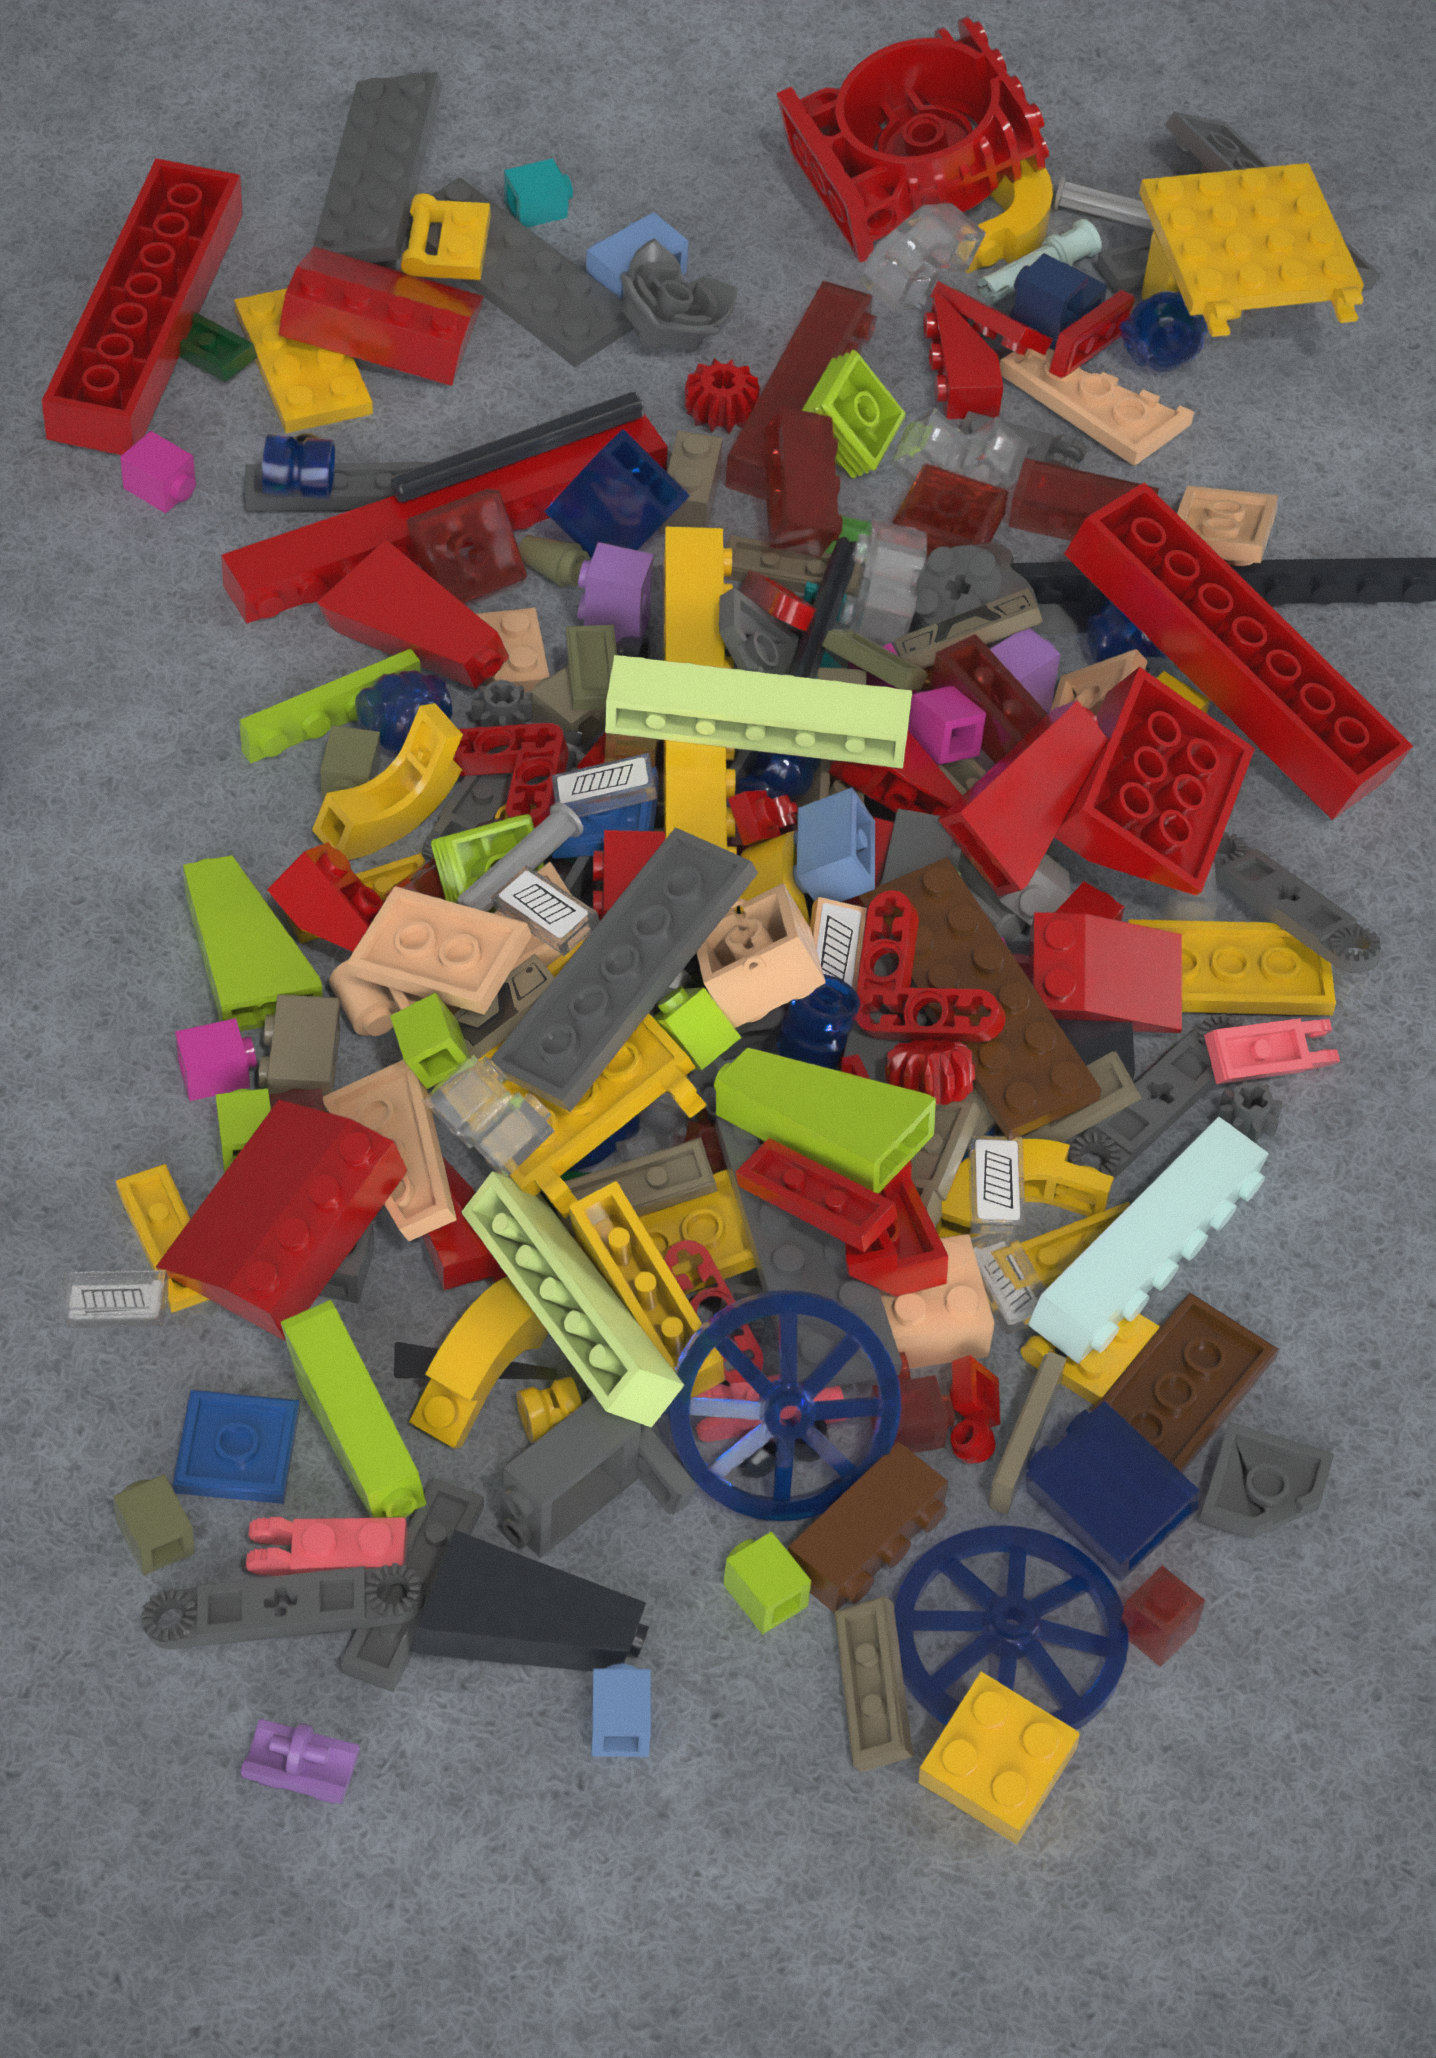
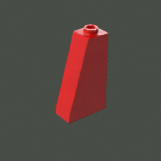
[317,539,509,689]
[938,700,1108,897]

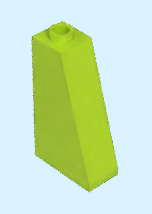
[183,855,323,1032]
[714,1047,936,1194]
[281,1300,427,1518]

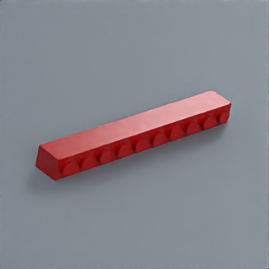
[221,413,668,624]

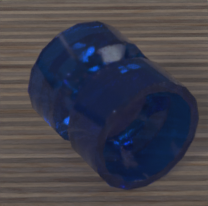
[262,434,336,500]
[776,974,860,1069]

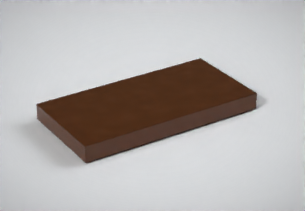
[1069,1292,1279,1503]

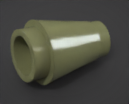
[518,535,590,588]

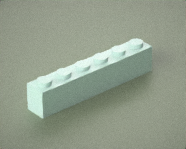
[1028,1117,1269,1364]

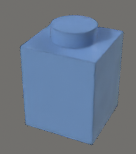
[591,1664,651,1757]

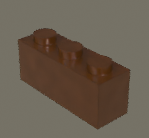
[788,1441,949,1613]

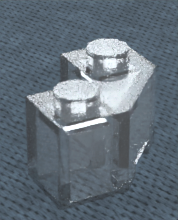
[859,203,986,312]
[890,408,1029,501]
[839,519,927,656]
[421,1055,555,1176]

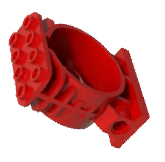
[776,16,1049,262]

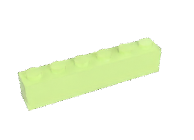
[605,655,912,768]
[462,1171,684,1427]

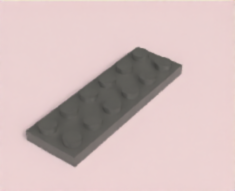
[313,72,442,263]
[1165,111,1381,289]
[405,177,635,367]
[488,827,758,1112]
[715,1116,902,1393]

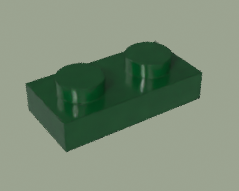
[180,312,257,382]

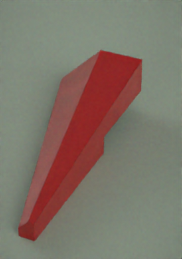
[842,1054,949,1297]
[422,1155,508,1290]

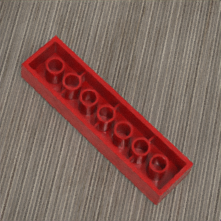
[42,158,243,455]
[1064,482,1413,820]

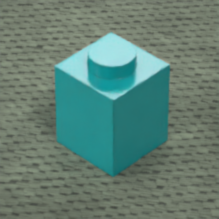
[504,158,573,228]

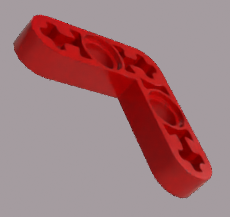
[453,723,569,829]
[854,890,1006,1042]

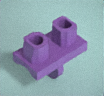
[241,1719,360,1804]

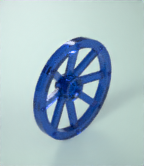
[668,1290,901,1521]
[894,1525,1129,1730]

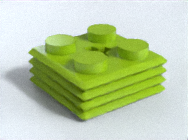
[801,350,906,479]
[431,814,544,913]

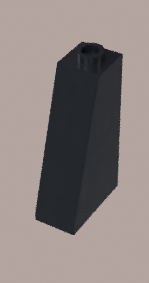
[409,1530,649,1672]

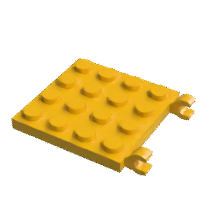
[1139,163,1364,337]
[434,939,707,1218]

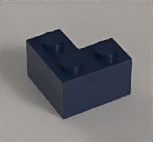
[1010,253,1107,351]

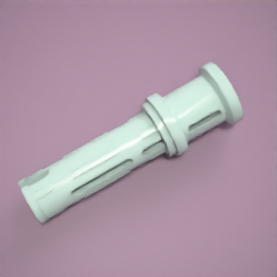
[978,219,1102,304]

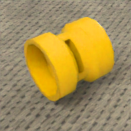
[516,1376,582,1443]

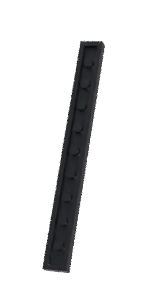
[1011,557,1436,605]

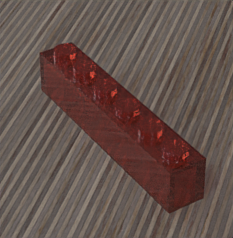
[725,280,877,504]

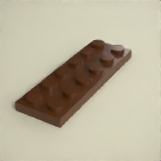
[857,857,1102,1141]

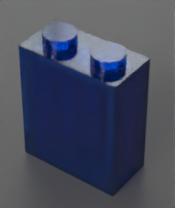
[544,429,690,558]
[1026,1401,1200,1581]

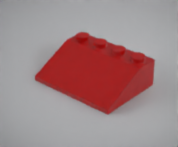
[278,247,484,386]
[1054,666,1255,896]
[156,1099,408,1342]

